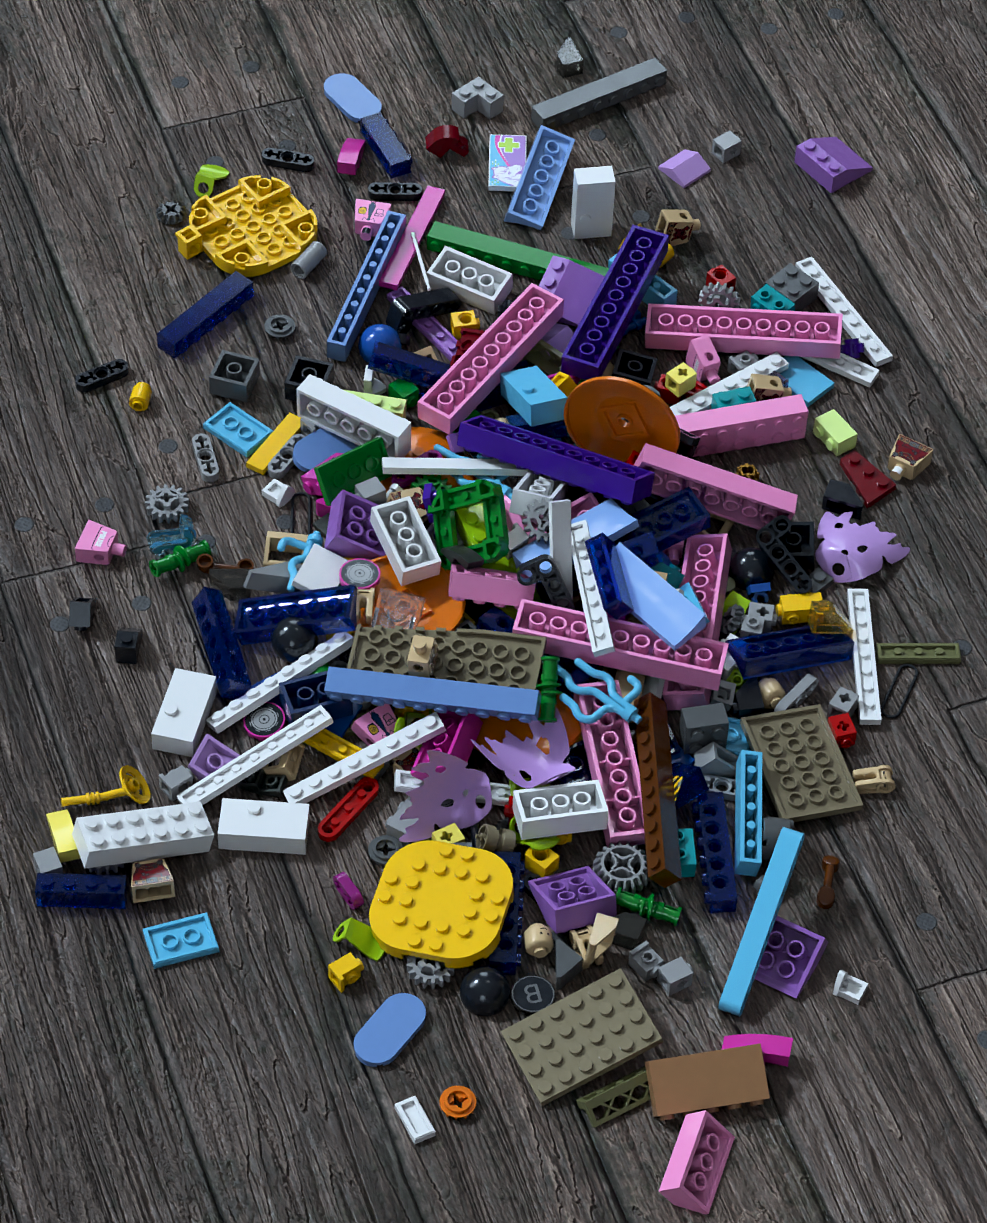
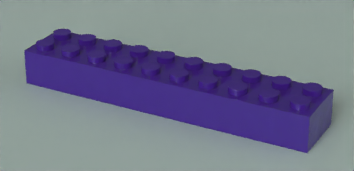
[561,224,669,380]
[457,415,655,505]

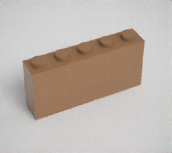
[645,1043,770,1121]

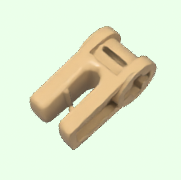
[353,587,375,624]
[852,765,896,794]
[569,925,604,969]

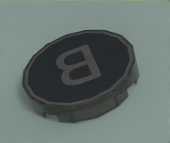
[510,975,555,1016]

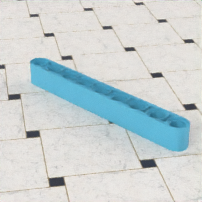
[718,827,805,1016]

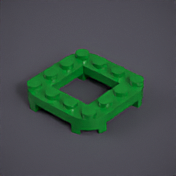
[428,479,509,571]

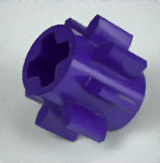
[840,338,865,358]

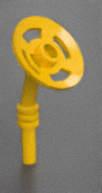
[61,765,150,806]

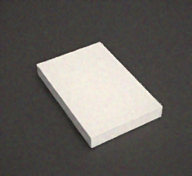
[291,543,349,604]

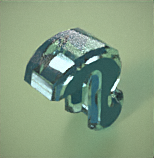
[146,514,196,555]

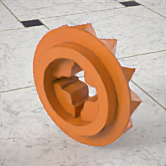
[439,1086,476,1120]

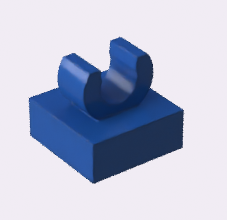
[746,582,771,603]

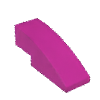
[337,138,366,175]
[721,1034,793,1067]

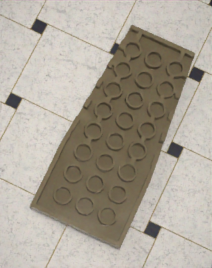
[347,624,547,690]

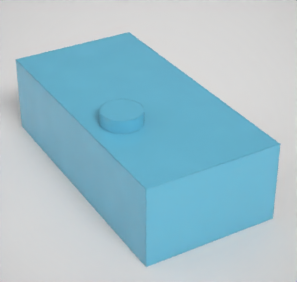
[500,366,568,427]

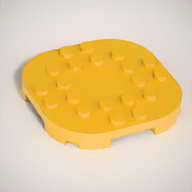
[189,175,318,277]
[369,840,514,968]

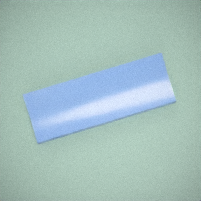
[503,125,575,230]
[512,499,639,583]
[597,542,706,651]

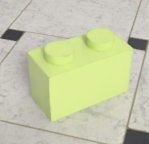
[813,409,858,456]

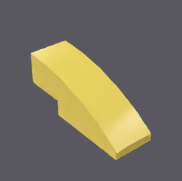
[46,809,80,863]

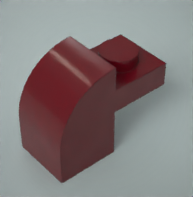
[425,125,469,158]

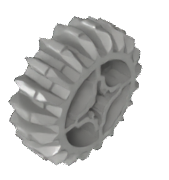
[593,841,650,894]

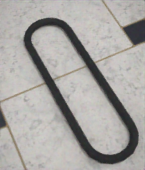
[291,492,311,536]
[881,664,919,719]

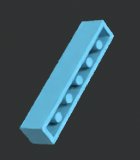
[735,750,762,877]

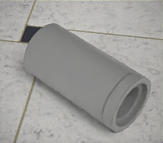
[290,241,327,279]

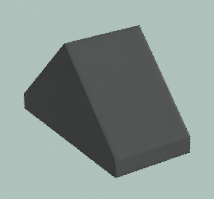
[555,939,583,989]

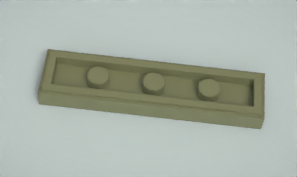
[875,643,961,664]

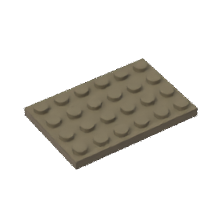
[740,704,863,822]
[501,968,663,1106]

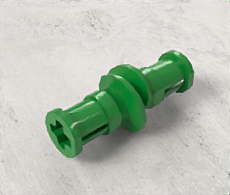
[149,540,211,577]
[536,656,563,723]
[616,887,682,926]

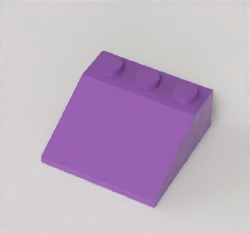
[794,137,873,193]
[539,255,605,327]
[324,489,386,560]
[528,866,617,934]
[755,916,828,999]

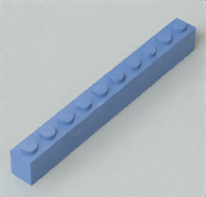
[327,211,406,362]
[324,666,542,723]

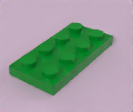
[314,437,392,506]

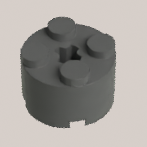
[762,816,794,861]

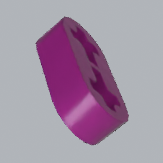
[333,872,364,910]

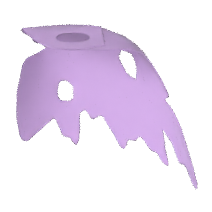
[815,511,910,583]
[471,708,576,789]
[399,750,492,842]

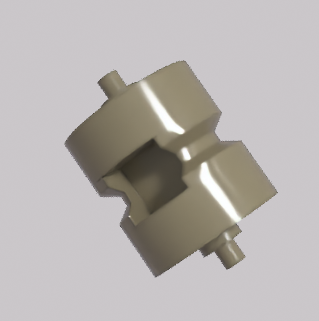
[475,824,517,858]

